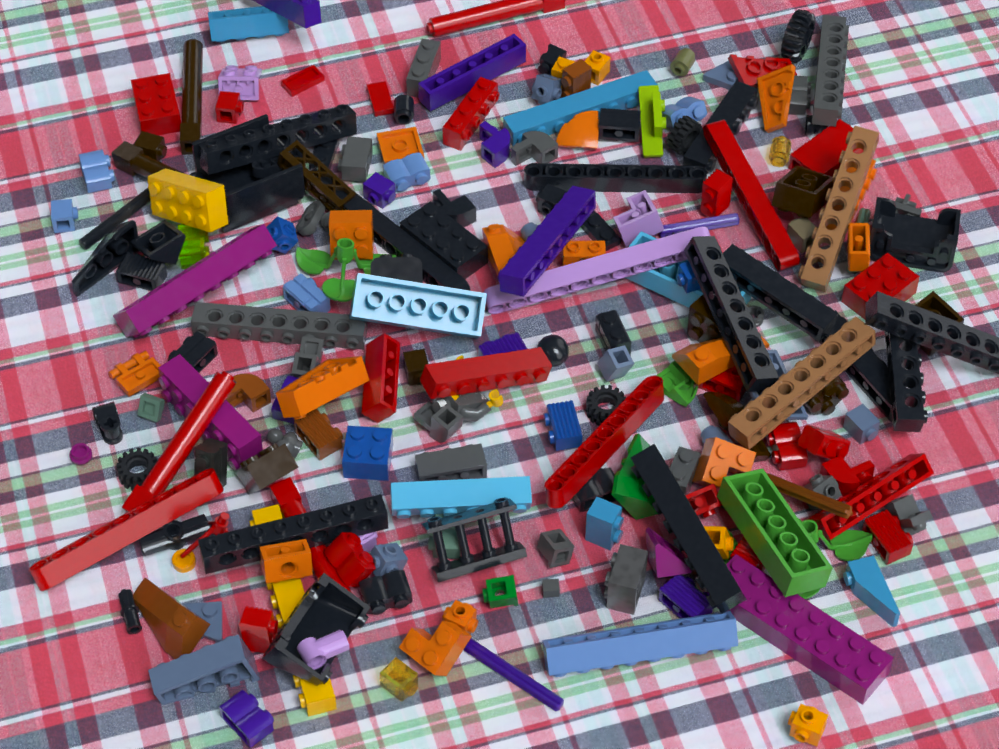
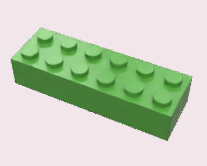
[717,469,833,597]

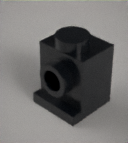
[538,44,567,75]

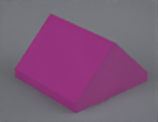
[645,527,693,578]

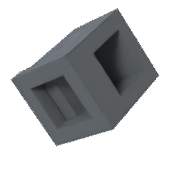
[537,529,574,568]

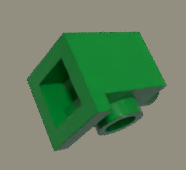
[482,575,519,609]

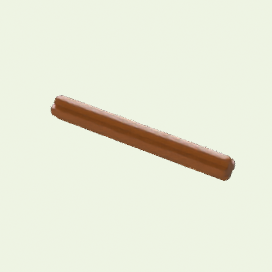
[767,473,853,519]

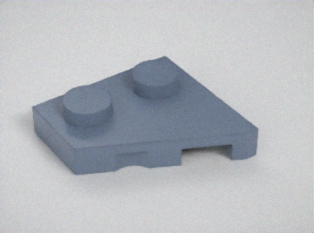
[703,60,739,90]
[183,601,223,643]

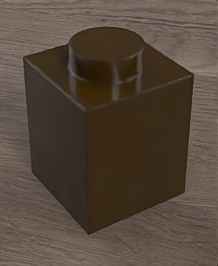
[133,131,167,161]
[403,348,429,386]

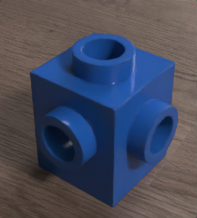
[266,216,298,254]

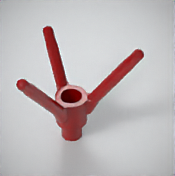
[180,512,229,558]

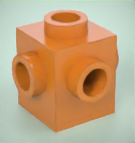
[442,600,478,634]

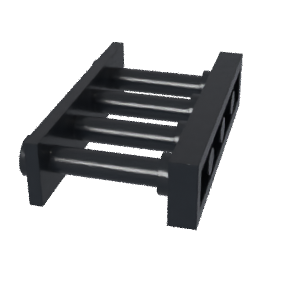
[421,497,527,582]

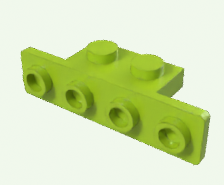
[639,85,666,158]

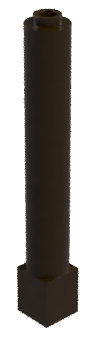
[180,39,203,155]
[111,141,228,215]

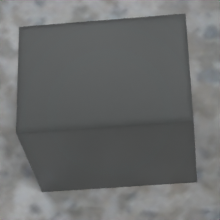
[542,578,560,598]

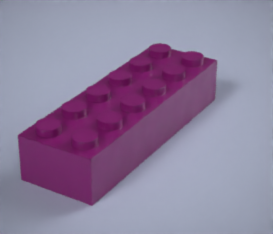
[158,354,263,471]

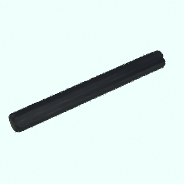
[79,188,150,250]

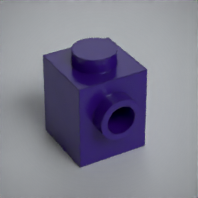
[363,172,396,209]

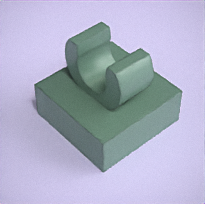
[137,393,165,422]

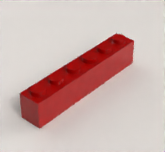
[420,347,552,399]

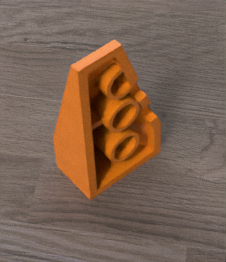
[482,224,525,276]
[672,336,769,385]

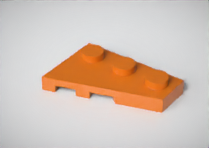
[757,64,796,133]

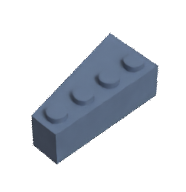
[148,634,260,705]

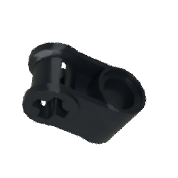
[92,401,123,445]

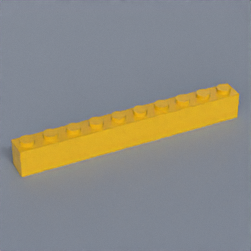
[249,504,337,717]

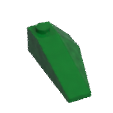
[612,433,658,520]

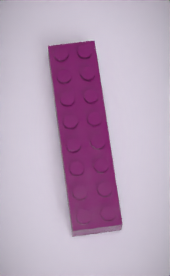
[113,224,277,338]
[707,554,894,705]

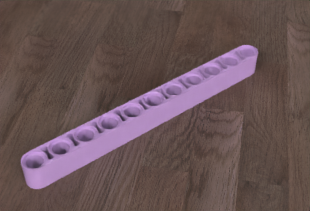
[484,227,710,314]

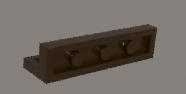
[277,140,356,212]

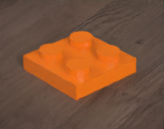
[376,127,424,164]

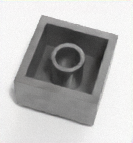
[604,544,648,615]

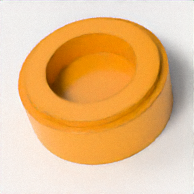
[172,549,196,573]

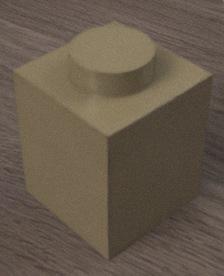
[787,217,815,254]

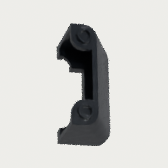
[870,197,961,272]
[262,573,370,686]

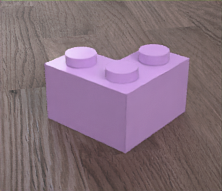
[613,190,664,247]

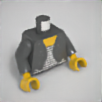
[432,355,503,422]

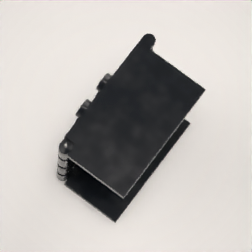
[190,114,305,232]

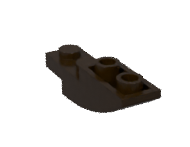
[703,392,771,461]

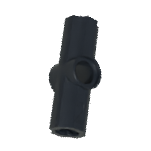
[138,514,210,556]

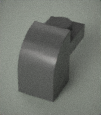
[511,131,558,166]
[291,336,325,378]
[414,401,463,442]
[884,494,933,535]

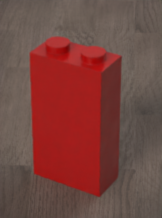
[788,119,863,176]

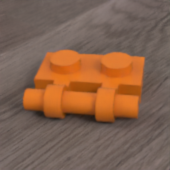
[108,350,161,397]

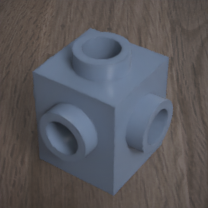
[532,74,562,105]
[370,543,408,576]

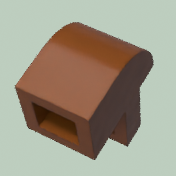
[226,373,271,413]

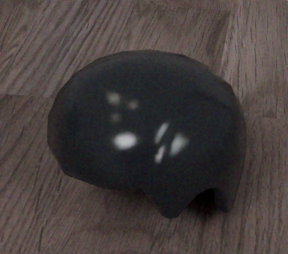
[537,334,569,367]

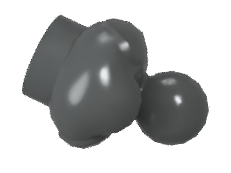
[267,428,303,458]

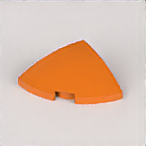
[556,111,599,150]

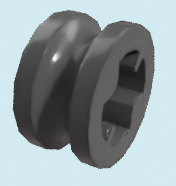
[748,306,764,327]

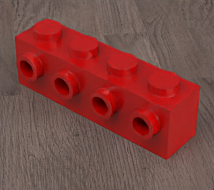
[442,77,500,151]
[362,333,400,423]

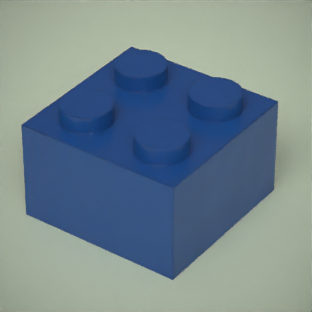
[342,426,394,481]

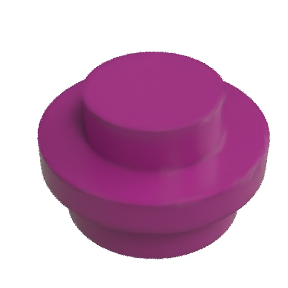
[69,443,92,465]

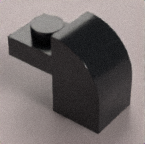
[432,189,476,227]

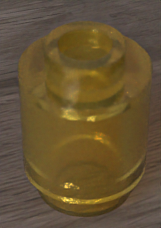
[769,136,792,167]

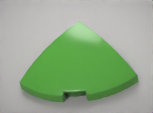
[656,361,698,406]

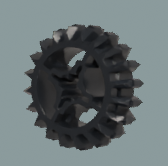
[781,9,816,63]

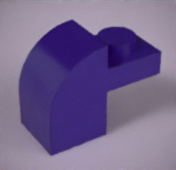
[479,121,510,168]

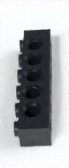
[884,331,928,432]

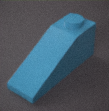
[843,556,900,627]

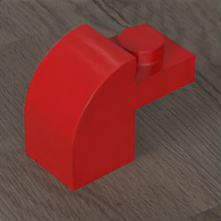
[820,456,875,496]

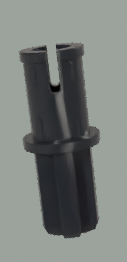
[118,589,142,634]

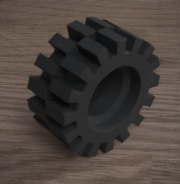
[666,115,703,155]
[586,385,626,426]
[116,448,157,491]

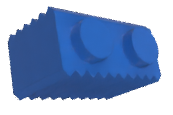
[543,400,583,451]

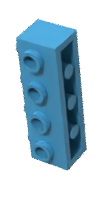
[208,6,289,42]

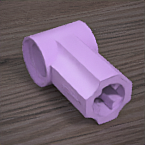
[297,630,350,670]

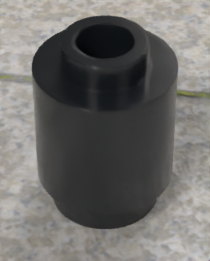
[394,94,414,125]

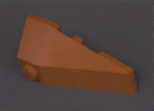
[133,578,211,659]

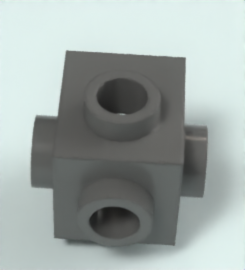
[804,474,842,510]

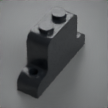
[371,254,423,283]

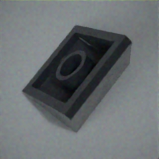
[130,220,186,265]

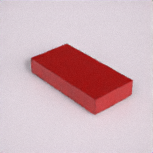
[281,64,325,97]
[366,81,394,117]

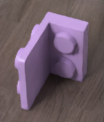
[218,65,262,100]

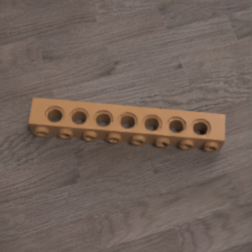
[798,126,879,292]
[728,316,876,450]

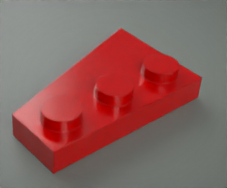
[728,54,797,88]

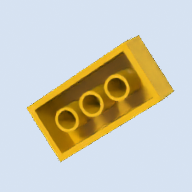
[147,168,228,232]

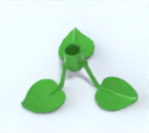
[296,238,396,302]
[797,517,872,599]

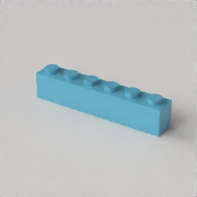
[390,476,532,519]

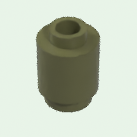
[670,48,695,77]

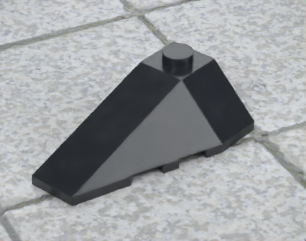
[72,220,139,297]

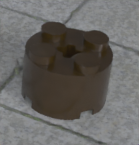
[804,376,849,415]

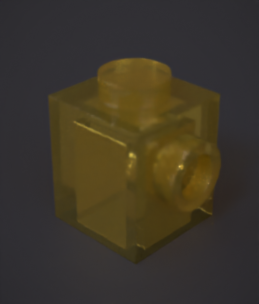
[380,657,418,702]

